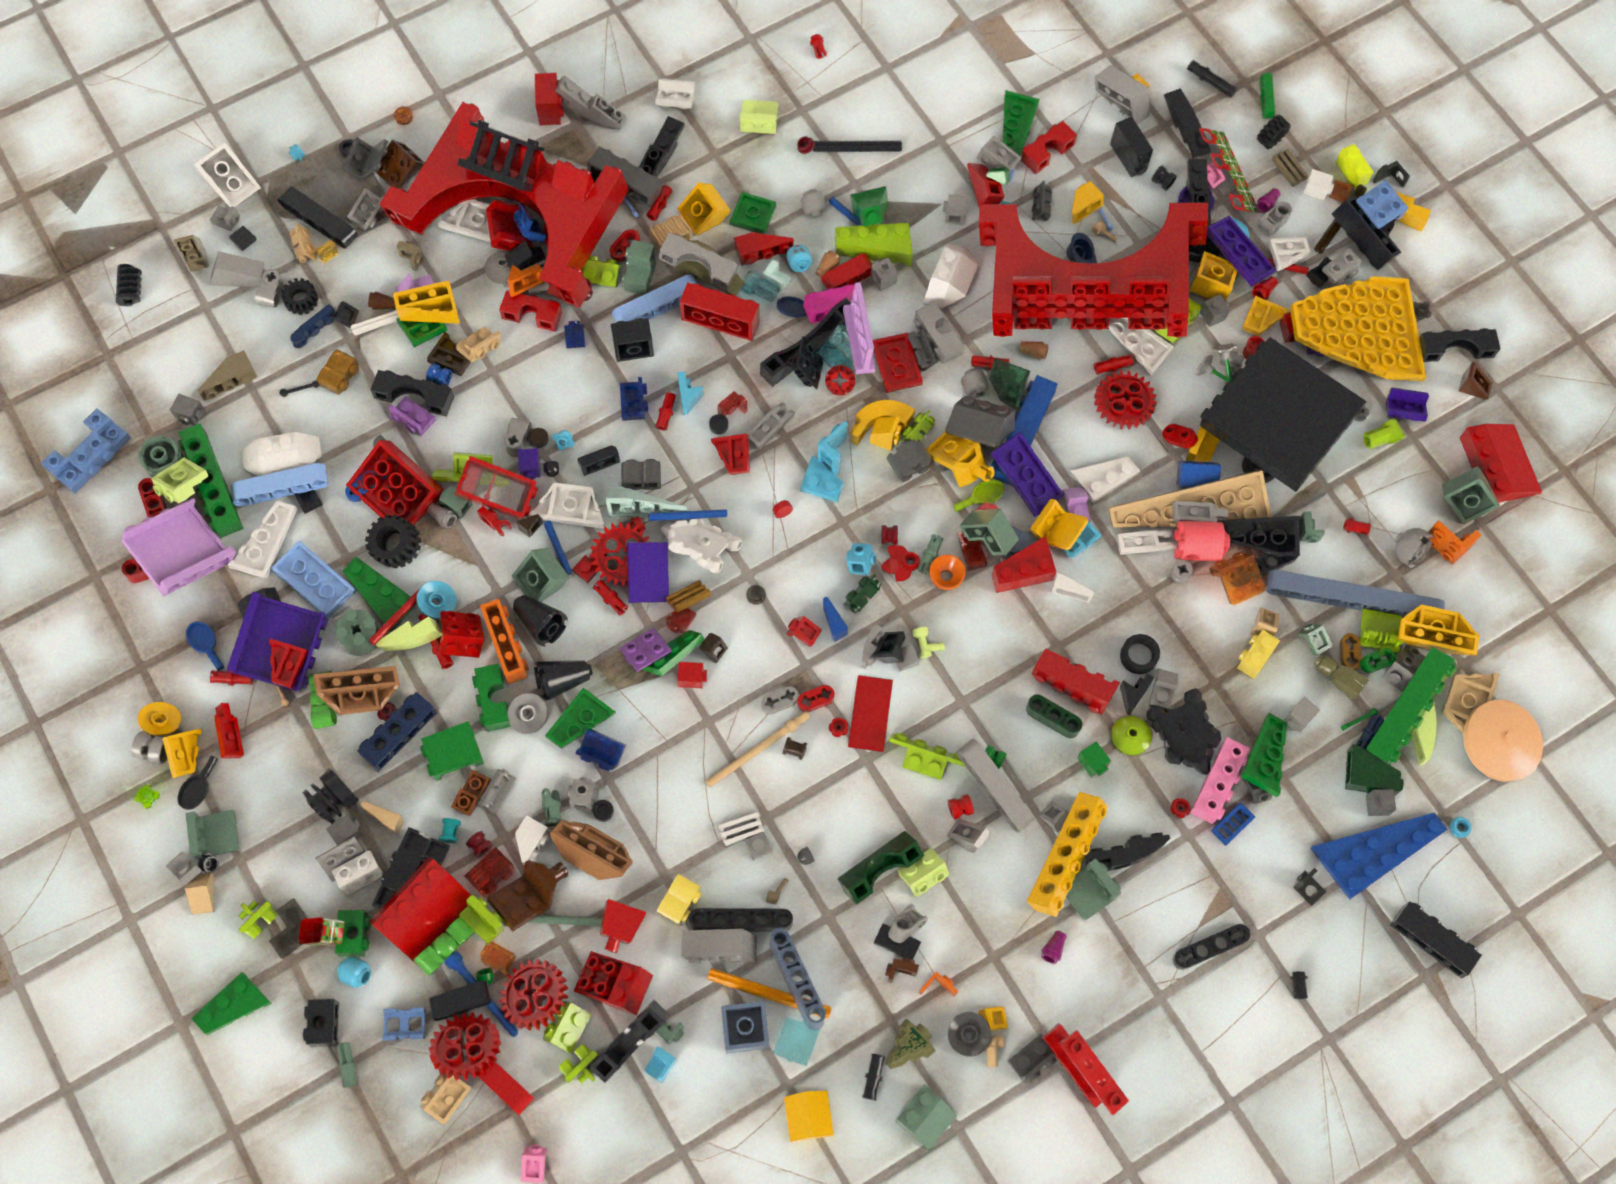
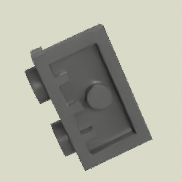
[1007,1033,1058,1082]

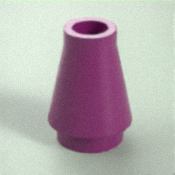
[1257,188,1280,214]
[1041,931,1067,964]

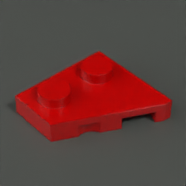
[711,433,750,475]
[269,638,308,689]

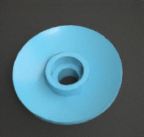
[416,581,457,619]

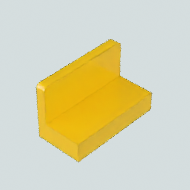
[1185,427,1219,462]

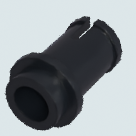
[1290,971,1308,999]

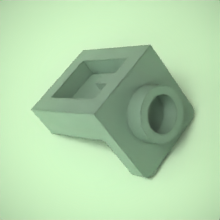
[1300,511,1325,543]
[1298,623,1333,656]
[656,1021,684,1044]

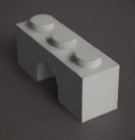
[913,302,964,364]

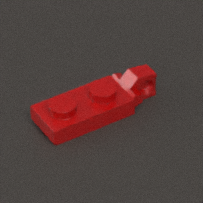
[214,703,244,758]

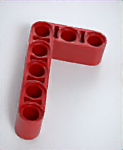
[121,478,167,583]

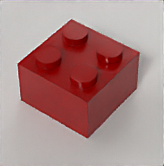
[535,73,564,126]

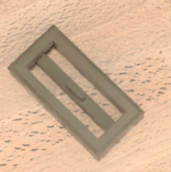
[1272,149,1309,187]

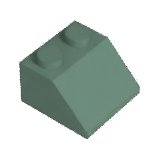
[1442,466,1500,524]
[512,547,570,602]
[895,1084,957,1151]

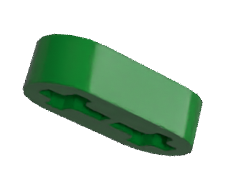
[1360,648,1396,674]

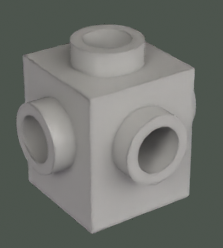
[567,777,599,811]

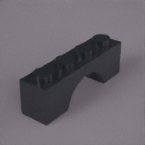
[1419,328,1501,362]
[370,370,454,417]
[589,1000,670,1083]

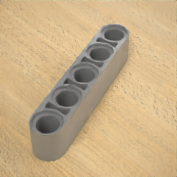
[956,739,1034,833]

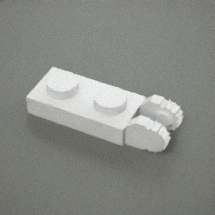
[1117,530,1174,555]

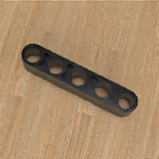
[277,186,358,249]
[688,908,793,932]

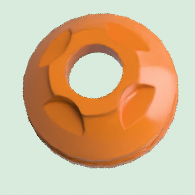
[929,555,966,590]

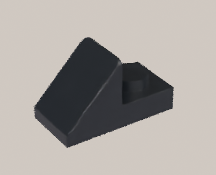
[505,241,546,270]
[873,631,905,664]
[1120,673,1154,715]

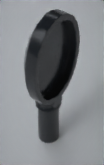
[177,755,218,810]

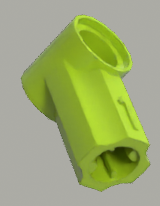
[1363,419,1405,449]

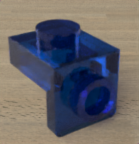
[564,320,586,348]

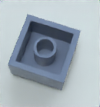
[721,1001,769,1054]

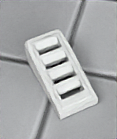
[1052,572,1094,603]

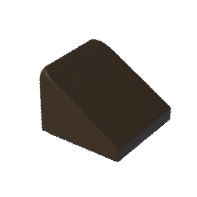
[516,514,542,537]
[699,633,728,663]

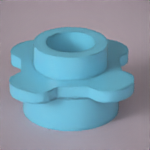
[552,430,575,450]

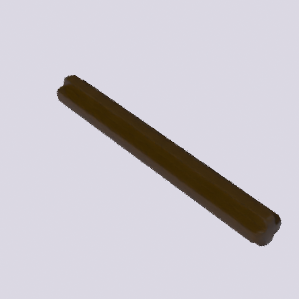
[1314,184,1367,254]

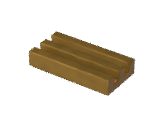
[666,580,711,613]

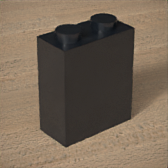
[1110,116,1153,177]

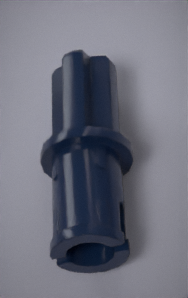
[1356,714,1384,750]

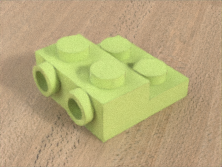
[151,458,208,504]

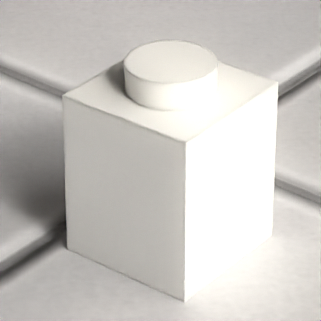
[1303,169,1334,200]

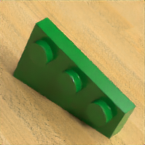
[545,688,616,749]

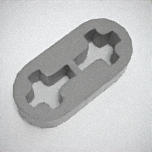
[761,686,798,714]

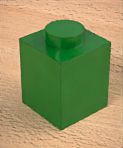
[1077,741,1111,778]

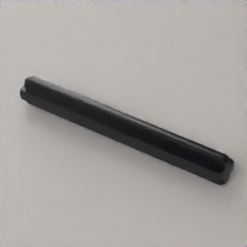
[813,141,902,152]

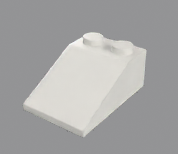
[195,143,261,208]

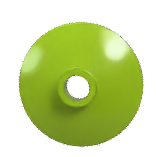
[1111,716,1152,756]

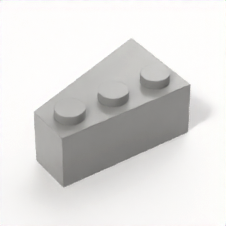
[1095,65,1150,124]

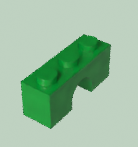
[472,664,511,732]

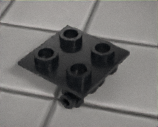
[788,336,824,389]

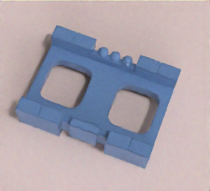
[382,1007,426,1041]

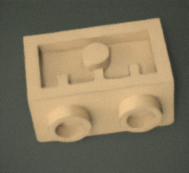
[456,326,501,363]
[420,1073,471,1125]

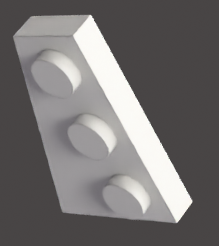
[1070,456,1140,503]

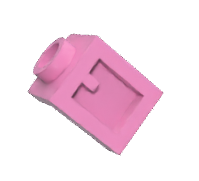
[1207,162,1226,190]
[521,1145,547,1183]

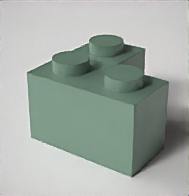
[622,240,656,295]
[959,508,1019,555]

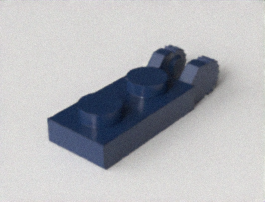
[290,304,336,348]

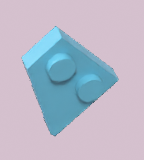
[800,456,843,502]

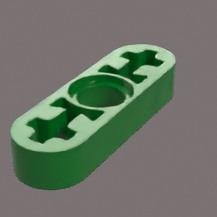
[1260,72,1275,119]

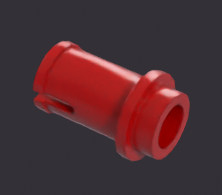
[810,34,827,59]
[1343,518,1371,535]

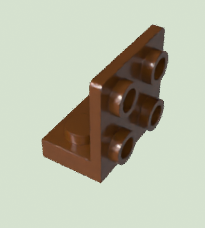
[376,140,425,189]

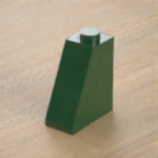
[1345,744,1404,796]

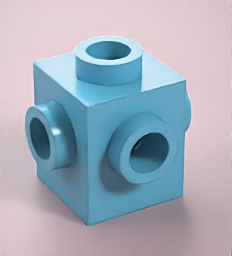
[846,543,876,576]

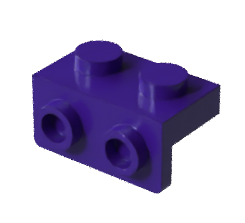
[1385,387,1429,422]

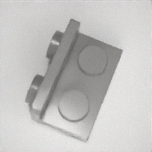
[977,136,1022,173]

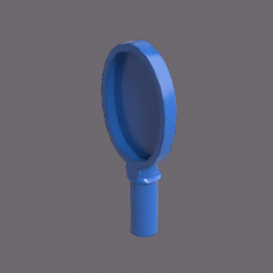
[186,621,225,671]

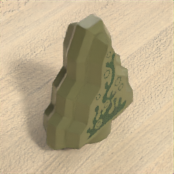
[886,1019,936,1069]

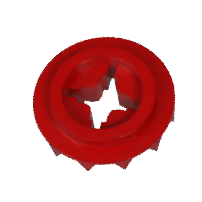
[825,365,856,396]

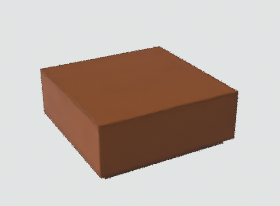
[1329,180,1353,202]

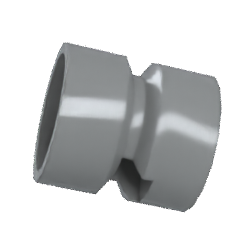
[131,731,167,764]

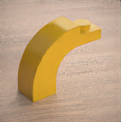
[850,400,915,446]

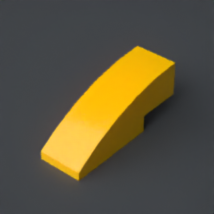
[1396,192,1431,232]

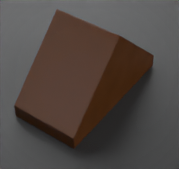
[1459,362,1492,399]

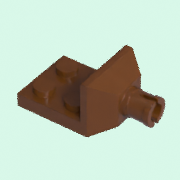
[487,860,568,932]

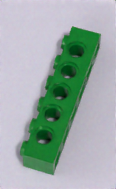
[178,423,244,538]

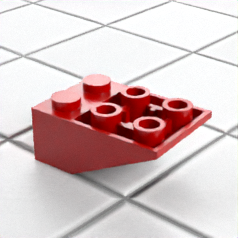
[574,951,653,1016]

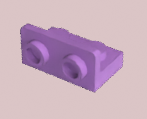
[389,396,436,436]

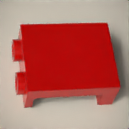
[486,200,533,251]

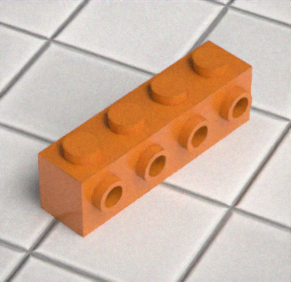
[480,599,529,684]

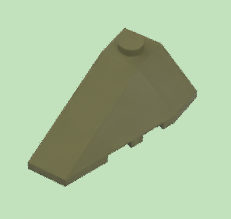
[675,240,745,295]

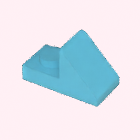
[677,371,703,415]

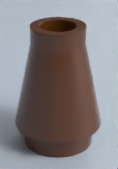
[368,291,396,310]

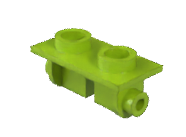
[899,410,935,442]

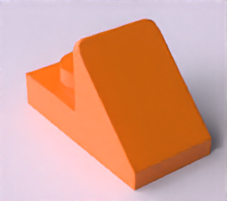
[508,264,544,297]

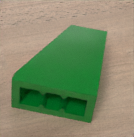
[850,186,889,227]

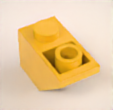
[870,417,902,451]

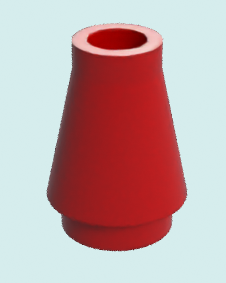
[1252,276,1278,300]

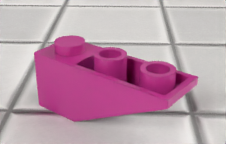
[803,284,855,324]

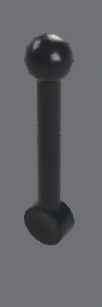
[279,380,319,397]

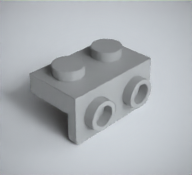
[346,188,384,231]
[1322,249,1362,289]

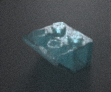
[818,324,875,379]

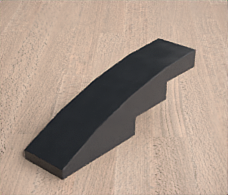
[1164,88,1212,159]

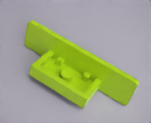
[431,452,511,487]
[889,732,965,780]

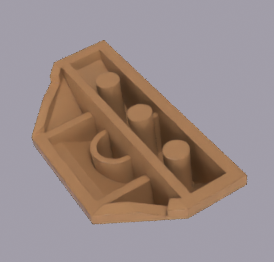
[313,666,400,715]
[550,820,633,880]

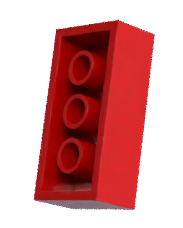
[680,282,760,341]

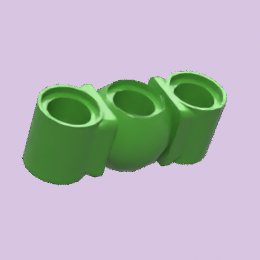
[309,670,337,729]
[414,917,475,976]

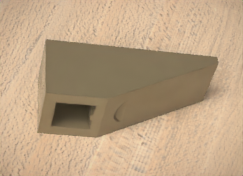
[174,235,209,272]
[198,350,257,401]

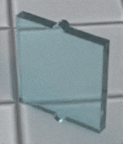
[773,1017,820,1067]

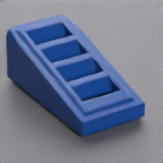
[823,597,848,642]
[1211,802,1255,846]

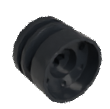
[302,768,359,824]

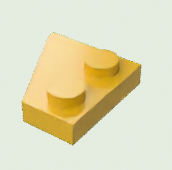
[1241,296,1289,336]
[162,728,202,778]

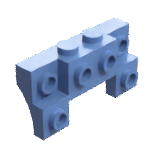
[40,408,131,493]

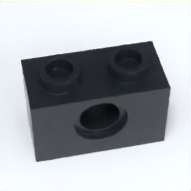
[303,999,339,1047]

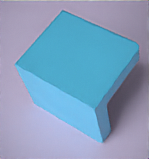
[645,1046,677,1083]

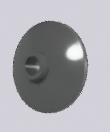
[948,1012,991,1057]

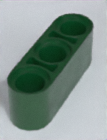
[1026,695,1083,739]

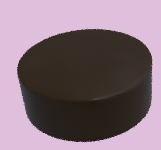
[529,428,549,448]

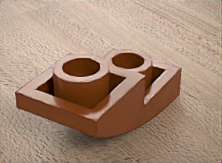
[451,770,492,816]

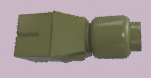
[1314,654,1369,700]

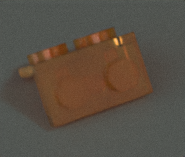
[1209,551,1265,605]

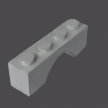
[658,232,738,291]

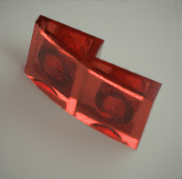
[957,531,987,571]

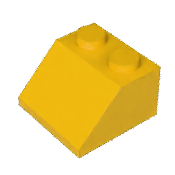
[677,182,731,236]
[1189,251,1237,300]

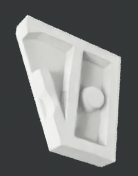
[1268,237,1310,271]

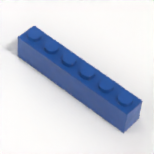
[991,375,1058,486]

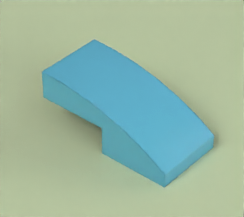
[1062,522,1102,559]

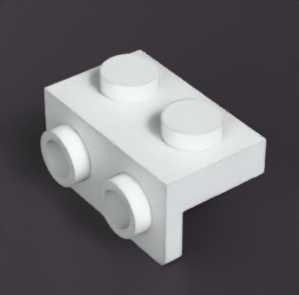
[656,78,695,109]

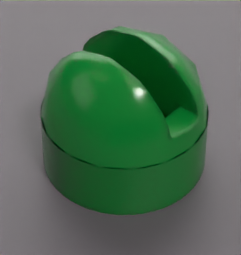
[475,968,494,986]

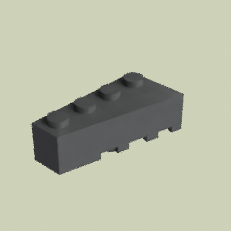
[587,146,663,207]

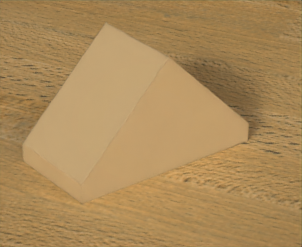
[1251,607,1279,636]
[185,872,214,915]

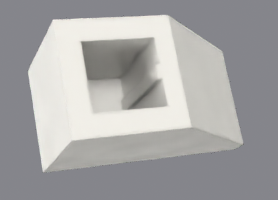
[515,815,550,865]

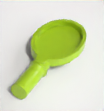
[953,479,1004,512]

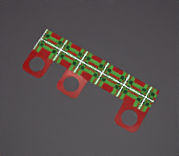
[1199,128,1260,213]

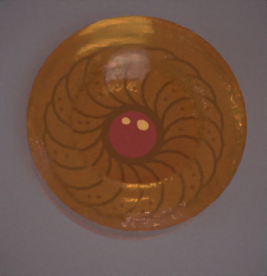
[394,106,413,125]

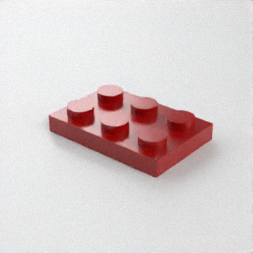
[873,332,923,393]

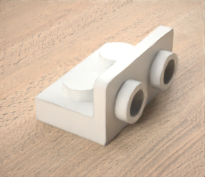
[332,851,383,897]

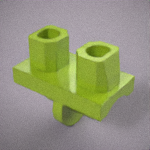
[238,900,278,939]
[559,1044,598,1084]

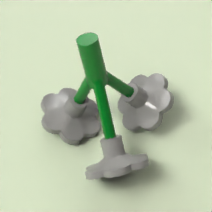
[1197,343,1244,383]

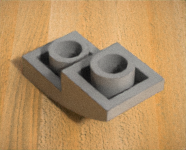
[862,623,883,669]

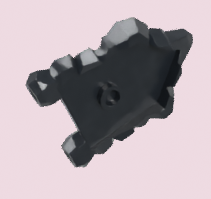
[1146,688,1222,775]

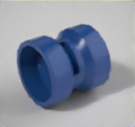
[426,363,452,386]

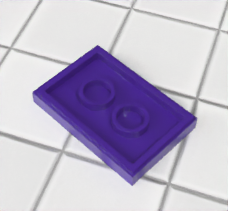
[627,542,669,603]

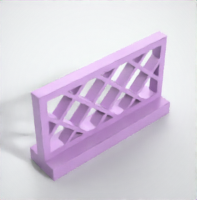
[843,282,876,374]

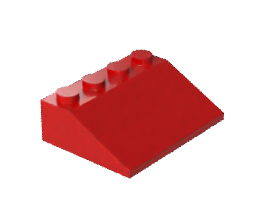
[1459,424,1542,503]
[346,440,445,534]
[369,857,471,965]

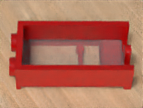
[454,456,538,520]

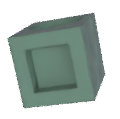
[439,485,473,519]

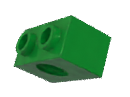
[335,910,371,957]

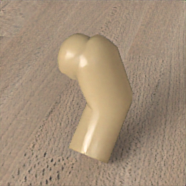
[986,1035,1004,1067]

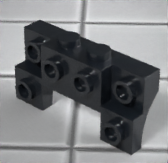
[372,827,450,910]

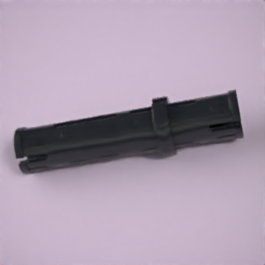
[1187,60,1238,98]

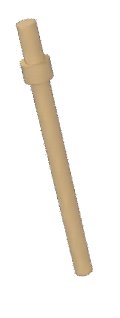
[705,711,810,787]

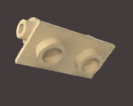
[290,223,316,263]

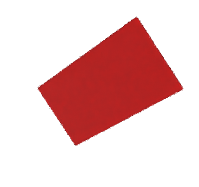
[848,675,893,752]

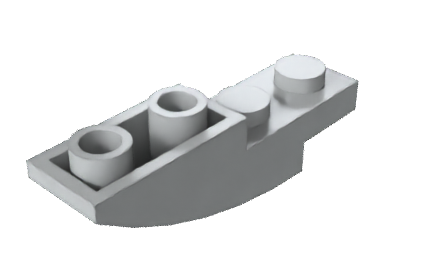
[555,75,626,129]

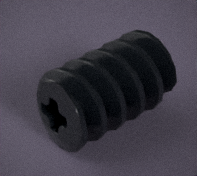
[115,264,142,307]

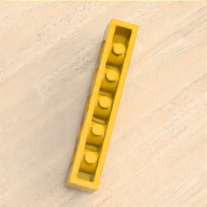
[1027,792,1108,917]

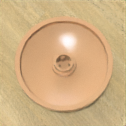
[1463,700,1543,782]

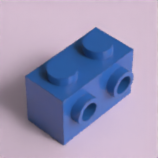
[1176,461,1221,489]

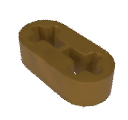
[1339,633,1361,671]

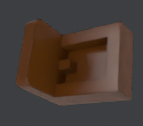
[885,958,919,983]

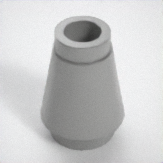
[427,503,457,529]

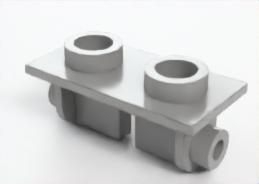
[477,769,516,814]

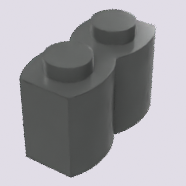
[621,459,661,490]

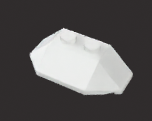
[923,242,978,310]
[241,432,322,477]

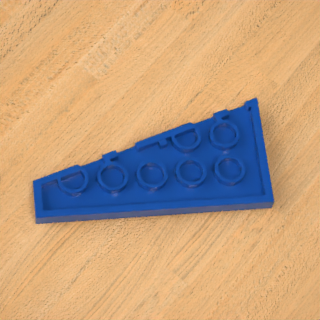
[1310,813,1448,899]

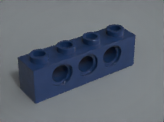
[357,692,437,772]

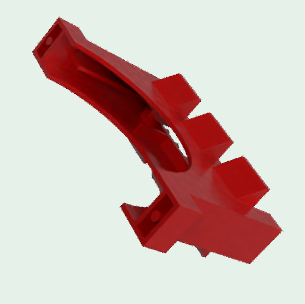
[379,102,629,309]
[979,203,1208,337]

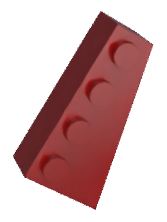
[1031,648,1120,714]

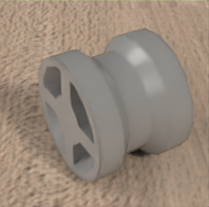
[1170,560,1193,584]

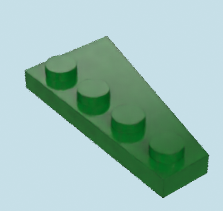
[1002,90,1040,157]
[343,556,417,632]
[1240,713,1287,798]

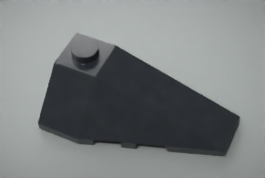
[1217,516,1300,557]

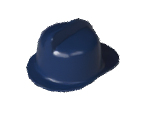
[1066,233,1097,264]

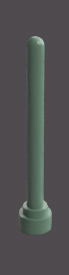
[504,915,602,926]

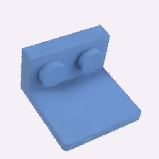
[1356,180,1409,229]

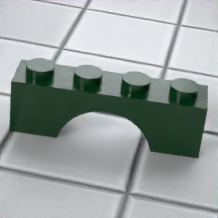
[837,831,924,905]

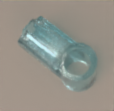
[741,270,779,302]

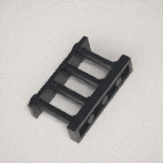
[457,119,545,192]

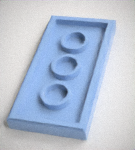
[270,541,356,619]

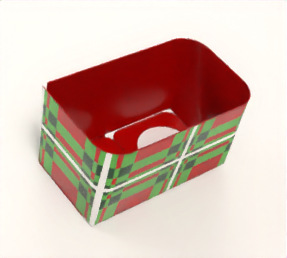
[298,917,344,946]

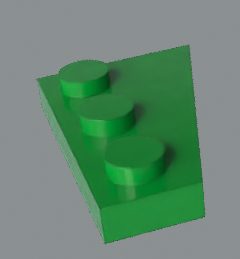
[642,630,704,676]
[191,972,272,1035]

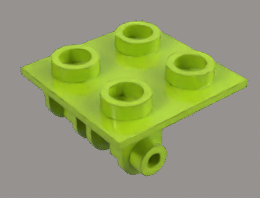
[1359,609,1403,653]

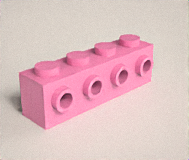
[1190,737,1250,824]

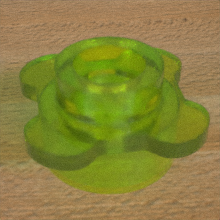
[134,784,160,809]

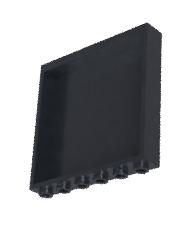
[1199,337,1367,492]

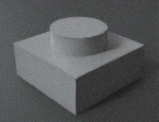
[745,832,772,861]

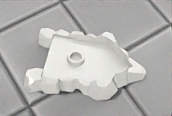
[660,518,743,574]

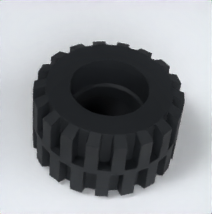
[365,515,421,568]

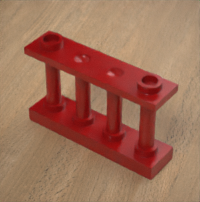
[1042,1023,1129,1115]

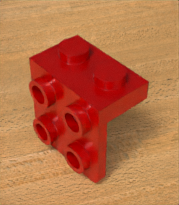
[438,611,484,658]

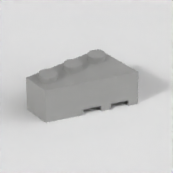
[681,929,757,964]

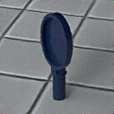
[776,296,807,318]

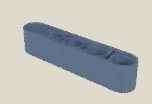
[769,928,826,1030]

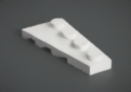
[1109,318,1174,376]
[228,501,297,579]

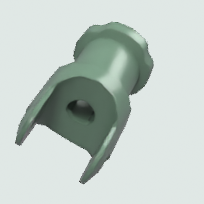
[541,788,563,827]

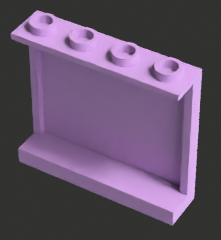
[121,498,236,597]

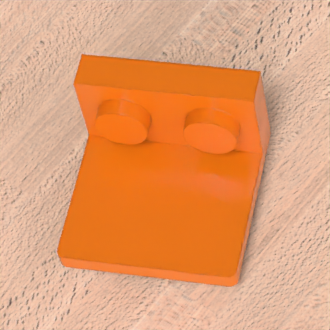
[1429,520,1482,564]

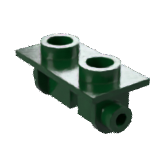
[843,574,881,613]

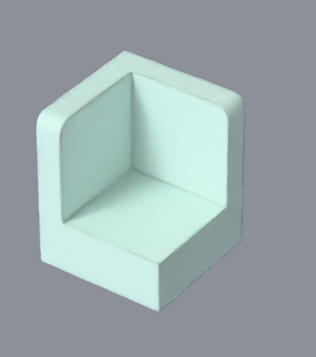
[763,260,791,293]

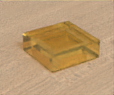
[316,240,339,264]

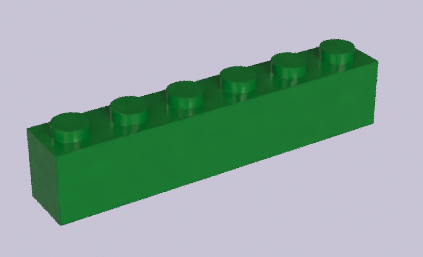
[1366,647,1457,765]

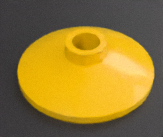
[138,702,181,736]

